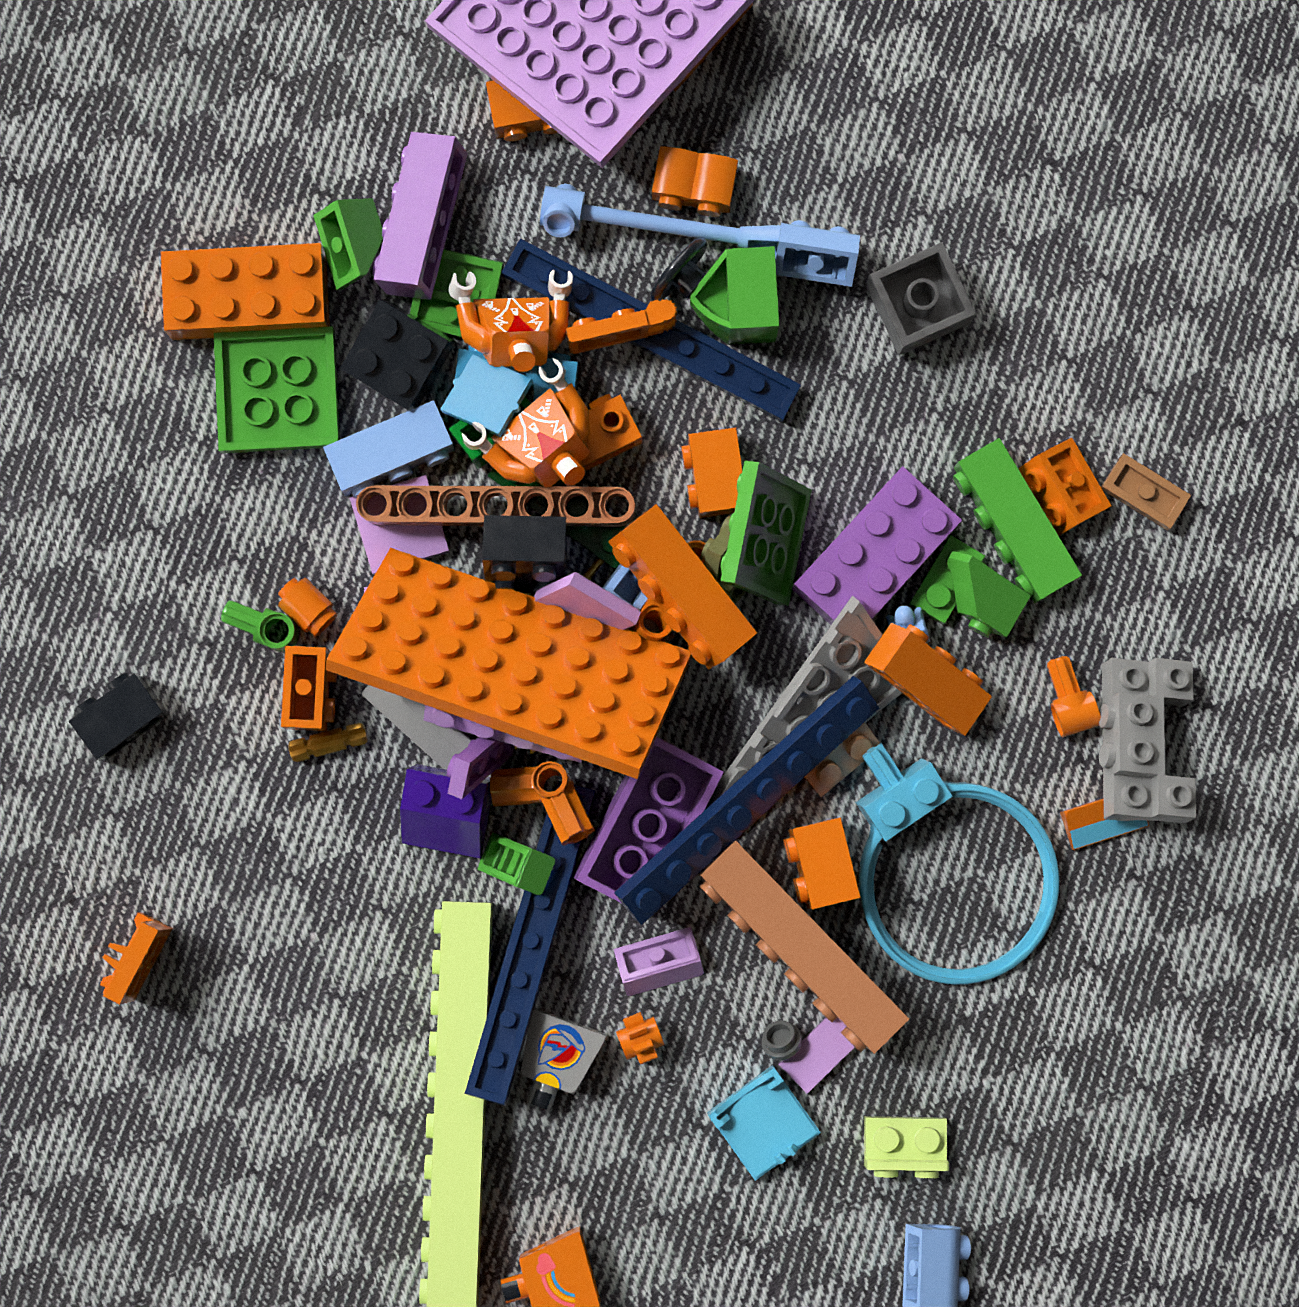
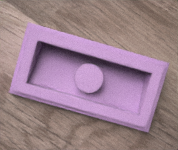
[613,927,704,996]

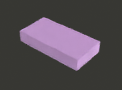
[779,1018,854,1094]

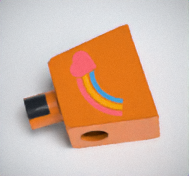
[500,1226,601,1307]

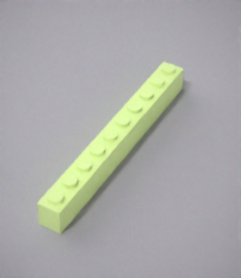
[419,901,493,1307]

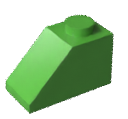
[313,198,383,290]
[949,551,1030,638]

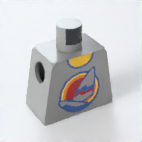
[520,1007,606,1110]

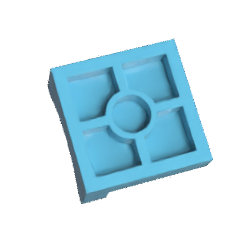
[707,1065,821,1181]

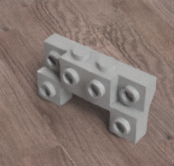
[1099,658,1196,824]

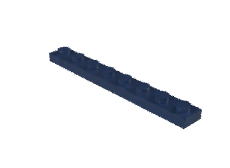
[502,238,801,422]
[614,676,880,925]
[464,780,597,1106]

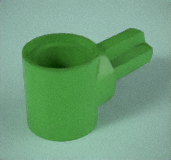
[221,600,299,652]

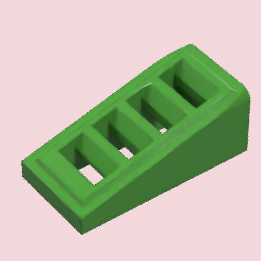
[477,833,555,895]

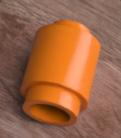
[278,577,338,637]

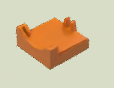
[100,912,173,1005]

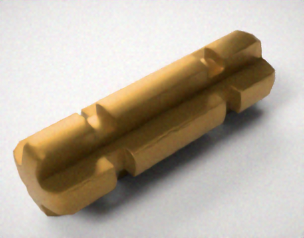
[288,723,368,762]

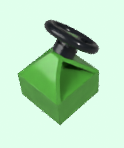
[650,238,779,345]

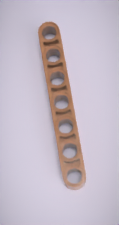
[356,485,636,527]

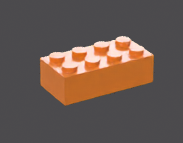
[161,243,330,340]

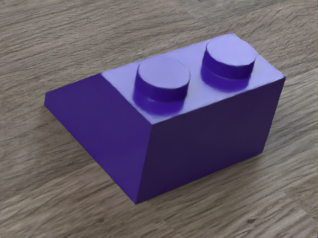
[400,764,492,858]

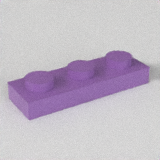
[447,737,514,799]

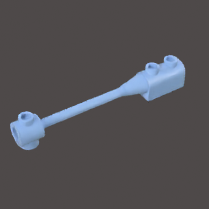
[540,184,860,287]
[902,1224,971,1307]

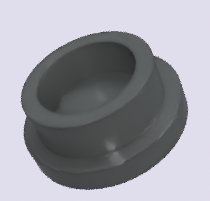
[762,1020,802,1060]

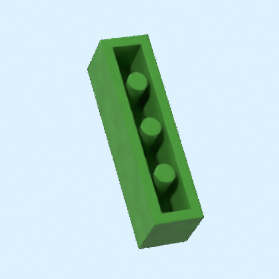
[953,438,1082,603]

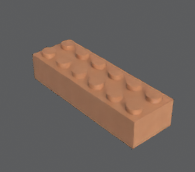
[699,841,909,1054]

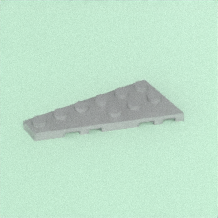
[707,595,901,808]

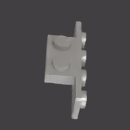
[362,685,503,778]

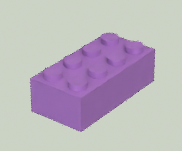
[792,466,962,625]
[573,737,724,903]

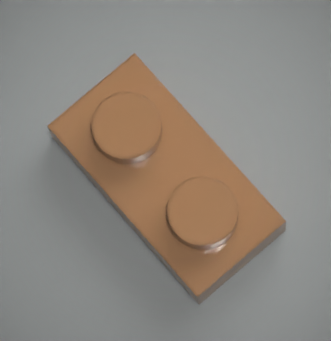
[1101,453,1191,531]
[804,722,880,797]

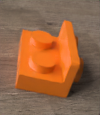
[1019,438,1111,536]

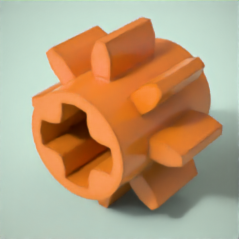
[616,1012,665,1065]

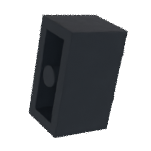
[69,673,169,762]

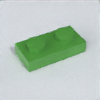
[909,535,985,625]

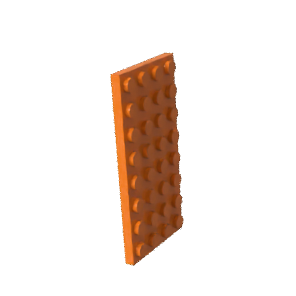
[326,548,691,779]

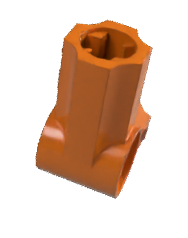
[490,761,595,846]

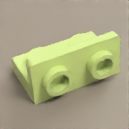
[864,1116,949,1178]

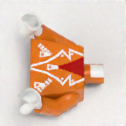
[449,270,573,372]
[462,358,590,488]

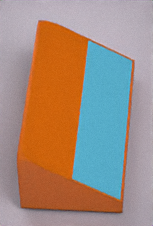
[1060,798,1149,850]

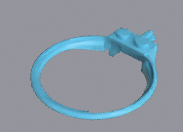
[855,743,1059,985]

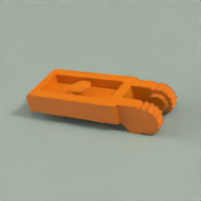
[566,299,677,354]

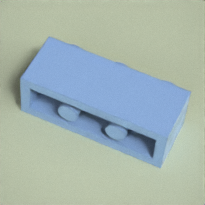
[323,400,455,498]

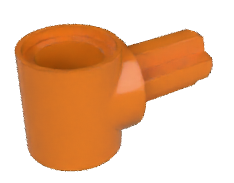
[1047,656,1101,738]

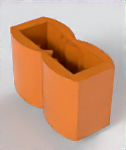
[652,146,738,217]

